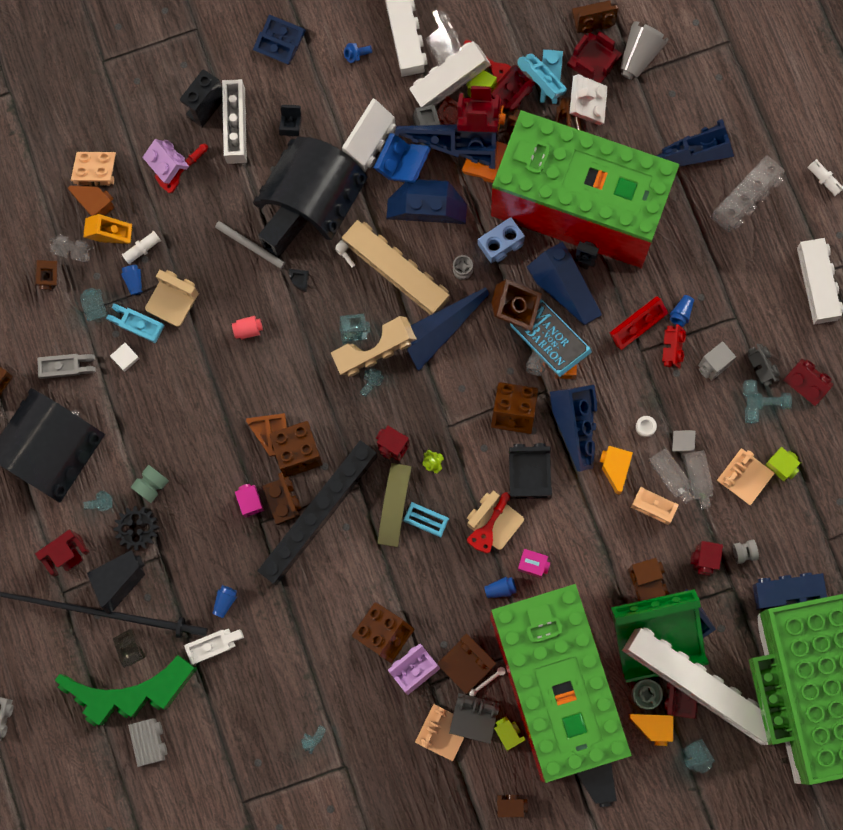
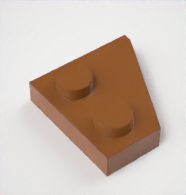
[246,413,287,457]

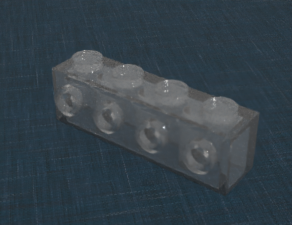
[711,155,785,233]

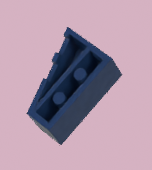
[753,573,827,610]

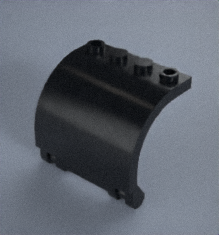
[253,137,368,240]
[0,388,105,503]

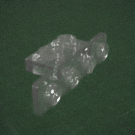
[425,9,462,66]

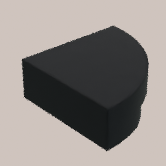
[289,269,309,292]

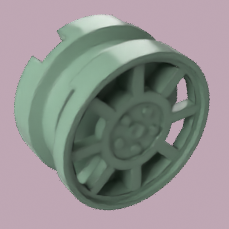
[631,679,663,710]

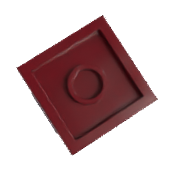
[567,32,622,84]
[457,86,502,132]
[35,529,90,577]

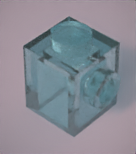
[681,739,715,774]

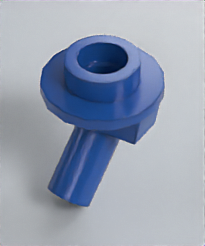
[344,43,372,63]

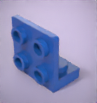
[374,133,431,183]

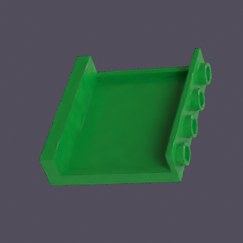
[611,589,709,682]

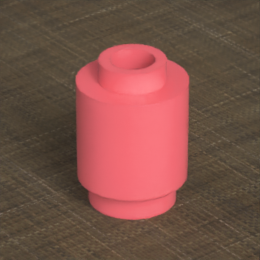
[232,316,263,340]

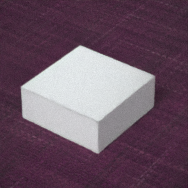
[110,343,140,372]

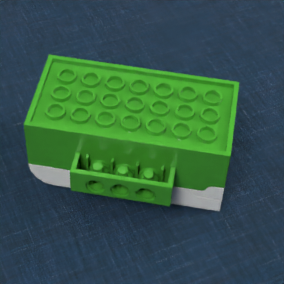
[748,594,843,785]

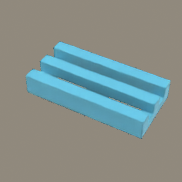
[403,502,449,538]

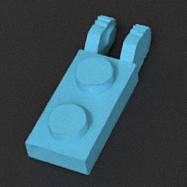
[540,49,563,104]
[518,53,567,100]
[106,303,164,343]

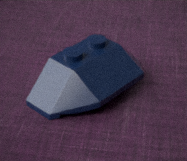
[386,179,467,224]

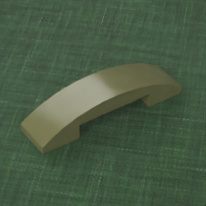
[377,463,412,547]

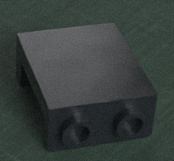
[180,69,223,128]
[509,443,552,499]

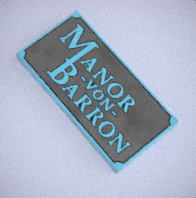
[510,299,592,377]

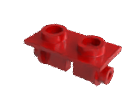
[662,324,686,369]

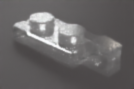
[648,448,694,504]
[683,450,714,510]

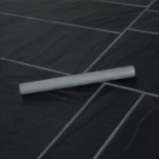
[215,221,285,269]

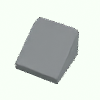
[672,430,696,453]

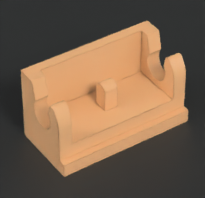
[631,487,678,525]

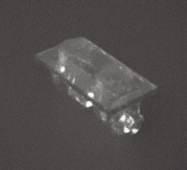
[49,235,94,262]

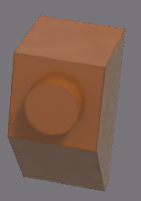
[68,186,115,216]

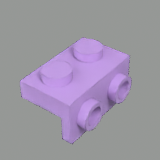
[142,139,189,184]
[388,644,440,695]

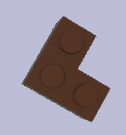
[628,558,669,601]

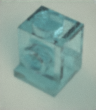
[339,313,370,344]

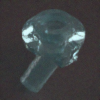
[360,368,384,397]
[83,491,113,511]
[301,725,327,754]

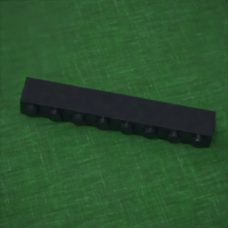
[258,440,378,586]

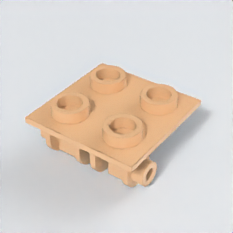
[71,152,116,186]
[717,448,775,505]
[415,704,464,761]

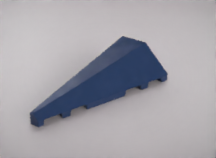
[657,119,734,166]

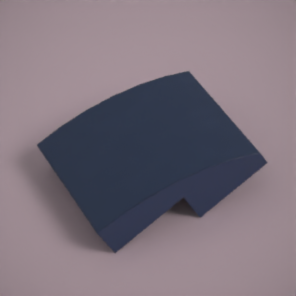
[253,14,306,65]

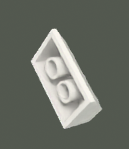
[342,98,396,172]

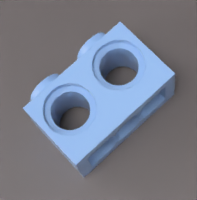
[478,217,525,264]

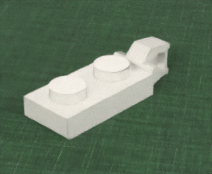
[184,629,244,665]

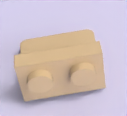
[145,270,199,327]
[467,490,524,550]

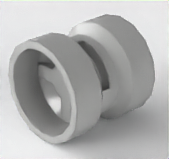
[453,255,473,280]
[733,539,759,564]

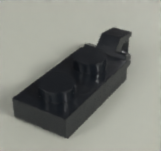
[575,241,599,270]

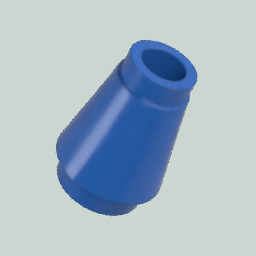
[121,265,143,295]
[670,295,694,326]
[485,576,517,598]
[212,585,237,618]

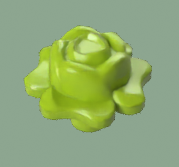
[423,450,444,474]

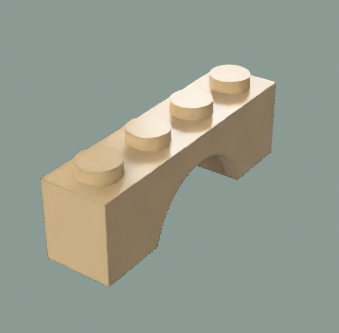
[331,316,417,377]

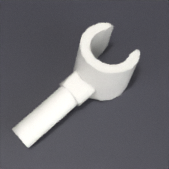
[335,240,355,268]

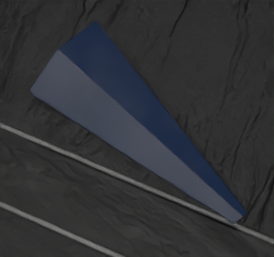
[395,124,497,169]
[406,287,489,371]

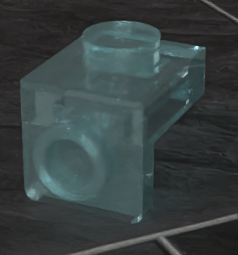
[80,288,107,322]

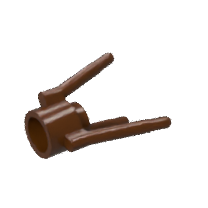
[555,97,582,131]

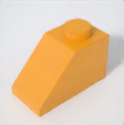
[83,214,132,244]
[600,446,633,495]
[628,714,673,746]

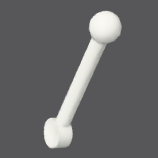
[468,667,505,697]

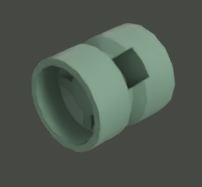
[130,465,169,503]

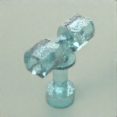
[743,380,792,424]

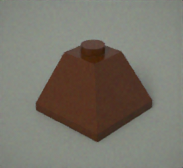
[491,279,542,331]

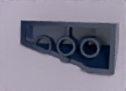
[527,241,602,325]
[550,385,597,472]

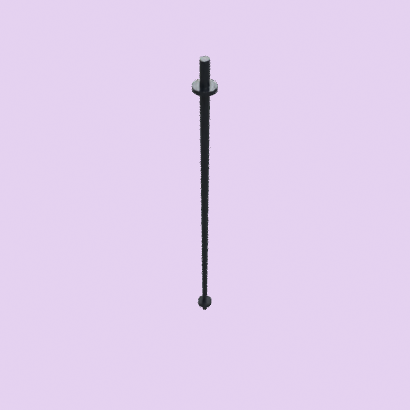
[0,592,208,638]

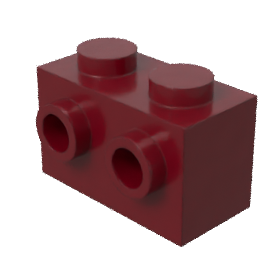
[376,425,410,462]
[690,541,723,576]

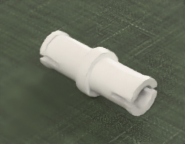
[807,159,843,196]
[122,231,161,265]

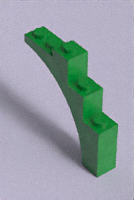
[55,655,197,726]

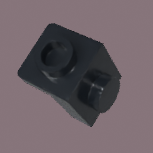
[279,105,302,136]

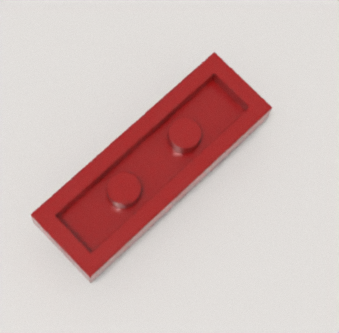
[609,296,668,350]

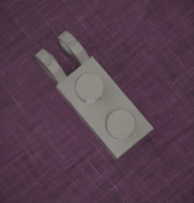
[37,354,96,379]

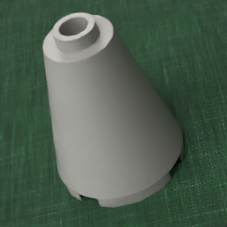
[620,21,668,80]

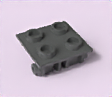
[449,693,499,744]

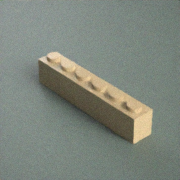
[342,220,449,315]

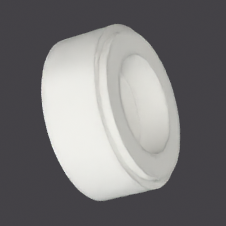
[636,416,657,437]

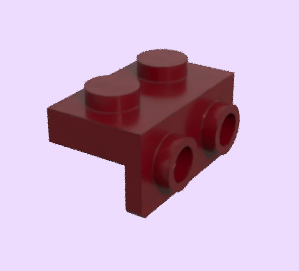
[491,65,536,111]
[783,359,834,406]
[665,682,698,719]

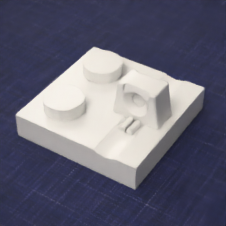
[570,74,607,125]

